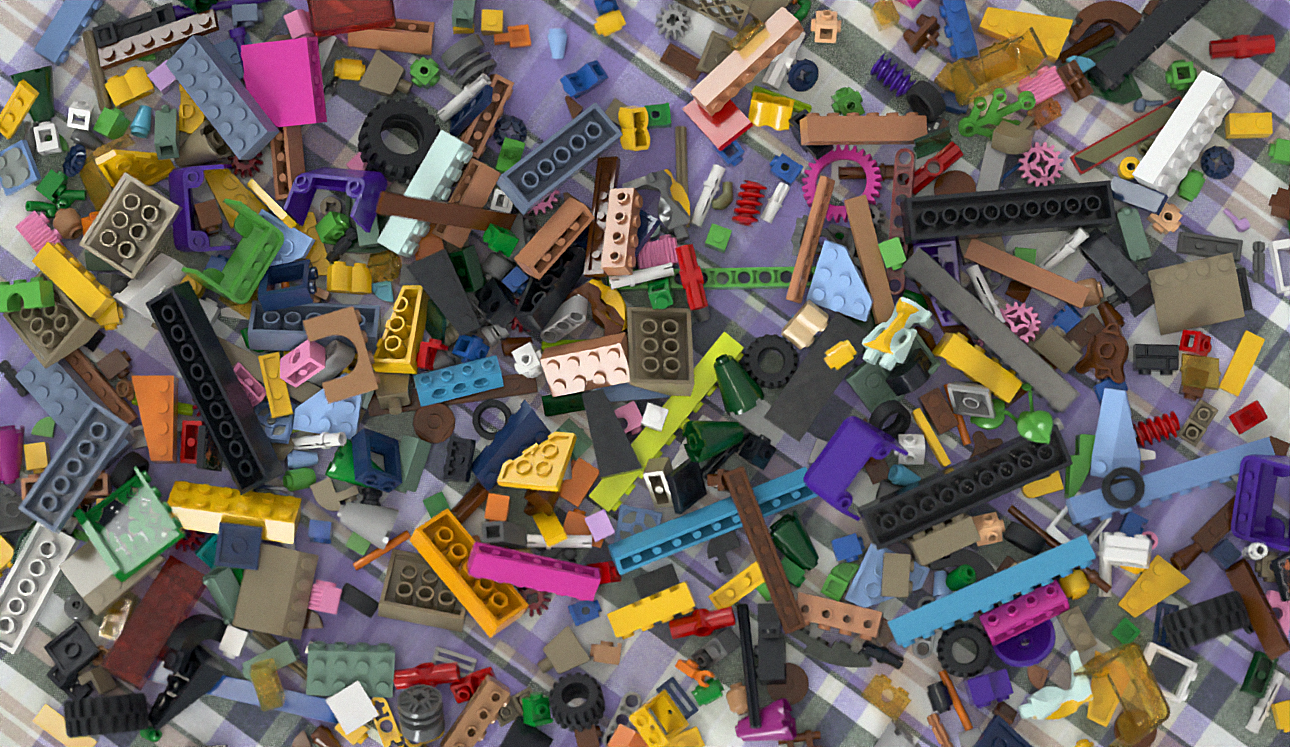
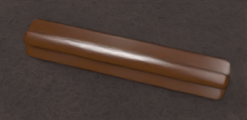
[1058,25,1115,64]

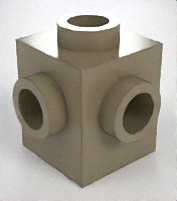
[1255,552,1279,583]

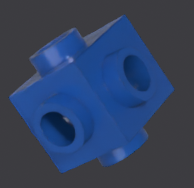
[452,335,490,363]

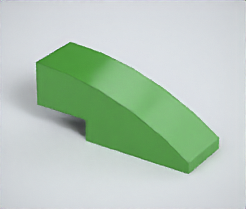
[1064,434,1096,499]

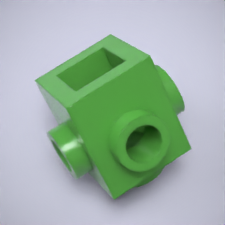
[409,57,441,90]
[1165,60,1197,91]
[831,87,865,116]

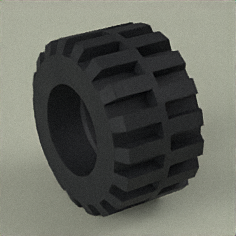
[744,334,798,389]
[936,623,992,678]
[549,672,605,732]

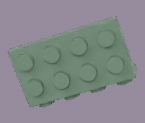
[844,326,941,414]
[306,641,395,698]

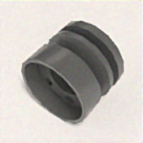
[441,34,497,88]
[397,685,445,742]

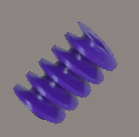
[870,52,917,98]

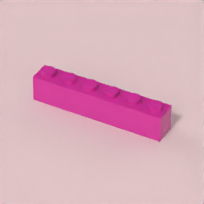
[468,542,600,601]

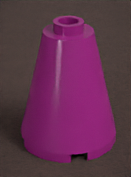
[0,425,25,484]
[735,698,797,741]

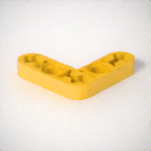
[371,697,445,747]

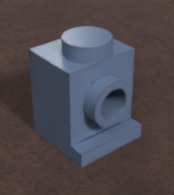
[232,4,264,29]

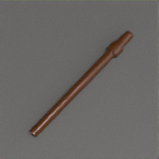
[1007,505,1112,594]

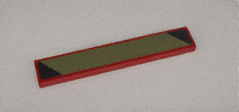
[1069,95,1182,176]

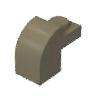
[991,115,1036,154]
[310,478,361,512]

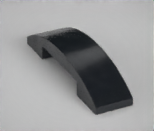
[92,3,177,48]

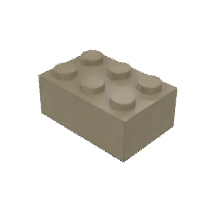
[904,513,981,566]

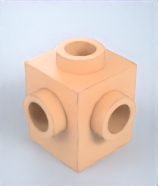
[811,10,841,43]
[1146,202,1182,235]
[972,512,1005,546]

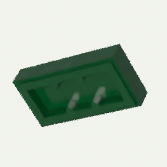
[541,391,585,417]

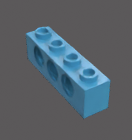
[413,355,504,407]

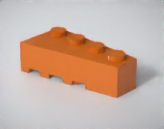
[131,375,179,464]

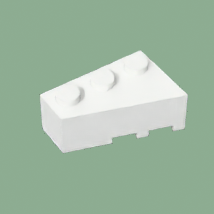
[113,253,187,323]

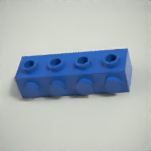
[939,0,979,64]

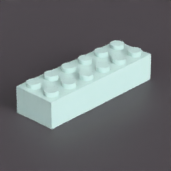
[377,130,474,258]

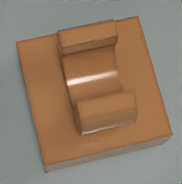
[313,287,332,303]

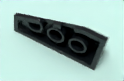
[148,644,225,731]

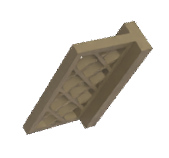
[674,0,754,33]

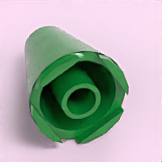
[325,439,385,489]

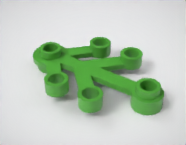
[958,88,1036,141]

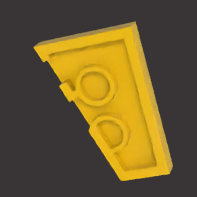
[179,84,207,135]
[204,163,269,229]
[294,212,331,276]
[1117,554,1191,618]
[1087,650,1135,727]

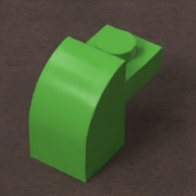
[495,137,525,179]

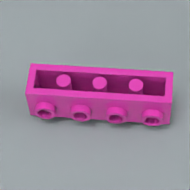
[979,579,1070,646]

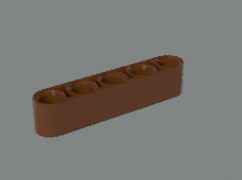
[1225,558,1290,660]

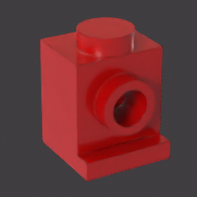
[1179,330,1212,358]

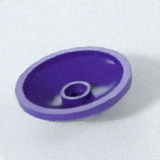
[992,619,1056,667]

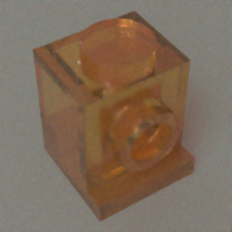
[1026,97,1062,130]

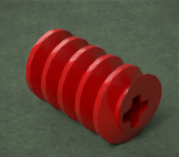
[731,180,767,227]
[1132,411,1180,448]

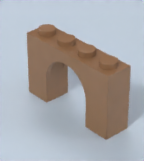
[303,306,381,404]

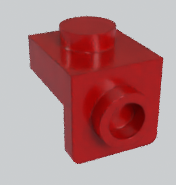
[416,339,448,371]
[1228,400,1268,435]
[586,561,622,584]

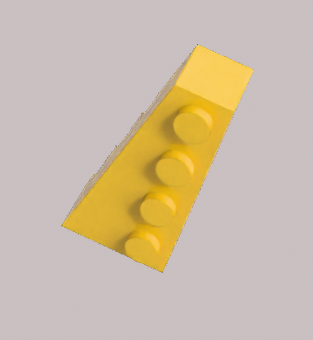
[32,242,115,319]
[932,332,1023,403]

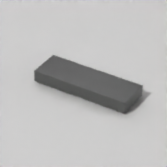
[1176,231,1243,262]

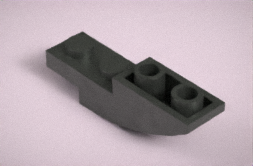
[789,627,873,668]

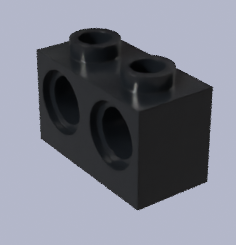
[475,277,518,329]

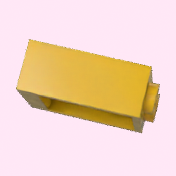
[629,689,690,747]

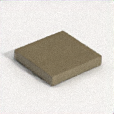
[696,30,742,75]

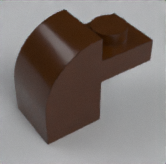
[523,489,560,517]

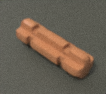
[927,713,954,747]

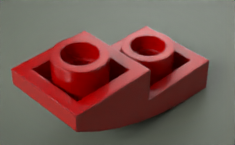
[450,667,497,704]

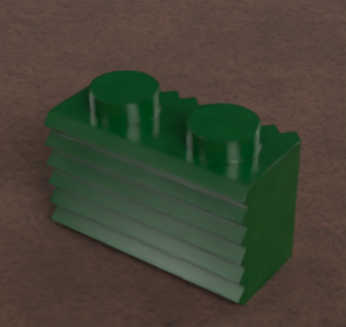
[449,244,486,293]
[1240,651,1279,698]

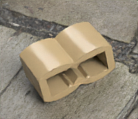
[781,299,829,350]

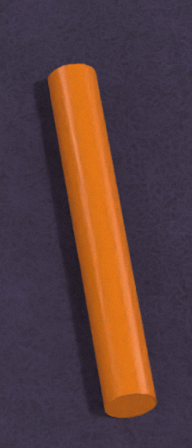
[943,383,971,446]
[353,530,411,571]
[938,669,973,731]

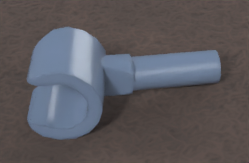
[1133,99,1163,112]

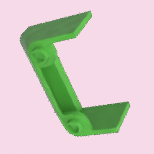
[181,198,284,304]

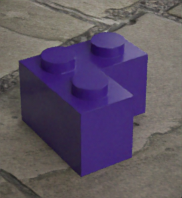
[963,668,1014,708]

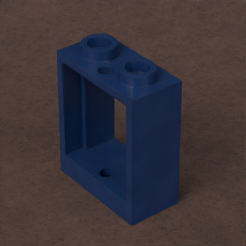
[258,259,318,312]
[352,427,402,493]

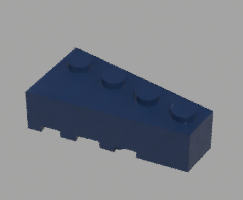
[471,399,552,491]

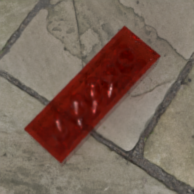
[101,555,206,691]

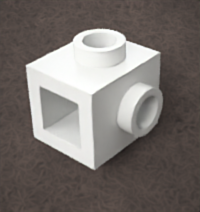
[512,342,543,378]
[893,434,925,465]

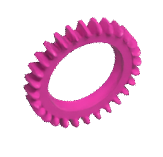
[802,145,883,223]

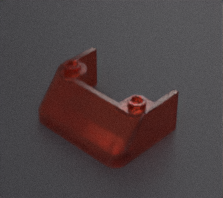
[307,0,396,37]

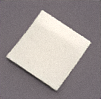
[326,681,379,735]

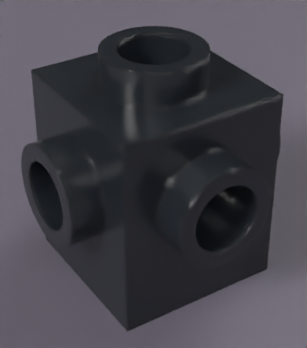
[738,433,776,471]

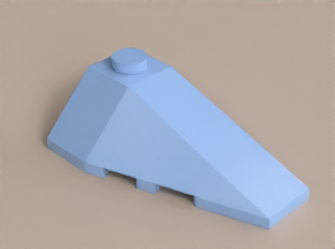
[1090,388,1141,479]

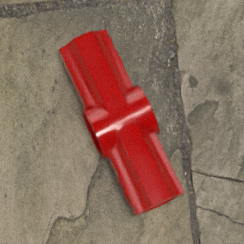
[1209,34,1275,60]
[903,141,964,196]
[675,244,708,311]
[669,606,736,639]
[393,662,460,689]

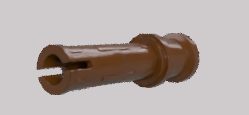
[838,163,903,182]

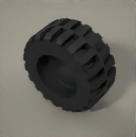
[358,98,441,184]
[1162,590,1250,651]
[63,693,149,738]

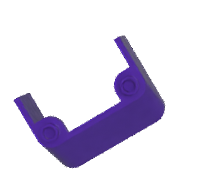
[168,164,238,252]
[283,167,388,233]
[803,416,909,521]
[1231,454,1290,552]

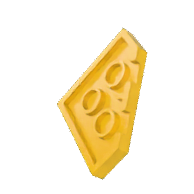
[95,149,176,189]
[497,432,577,492]

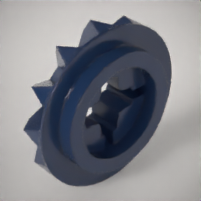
[787,58,819,92]
[493,116,527,146]
[63,144,86,177]
[1200,146,1235,180]

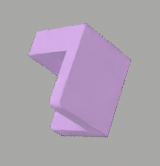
[147,60,177,95]
[585,509,614,542]

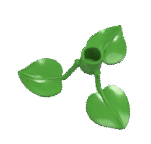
[970,365,1053,443]

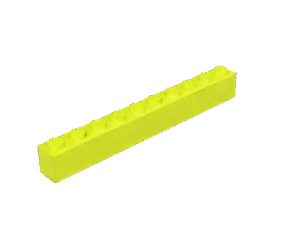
[589,332,744,513]

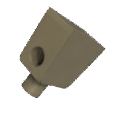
[359,49,413,98]
[373,370,413,415]
[537,626,591,674]

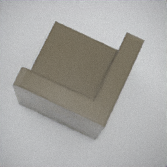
[78,664,117,695]

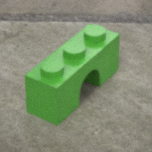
[0,277,55,313]

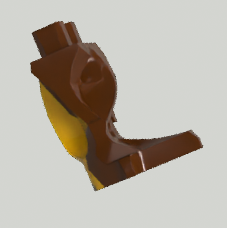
[562,277,628,339]

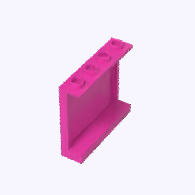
[241,37,327,127]

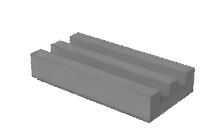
[432,646,478,677]

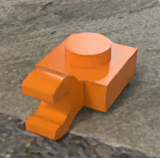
[494,24,531,49]
[675,659,715,687]

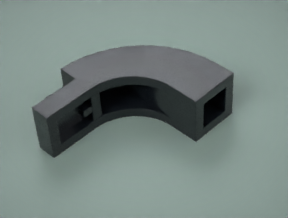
[928,549,997,583]
[163,614,229,675]

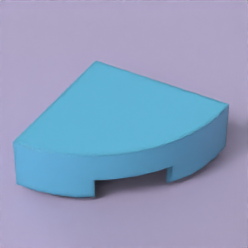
[1066,56,1096,74]
[372,281,394,302]

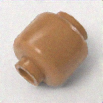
[53,208,83,240]
[1076,278,1104,308]
[725,682,748,716]

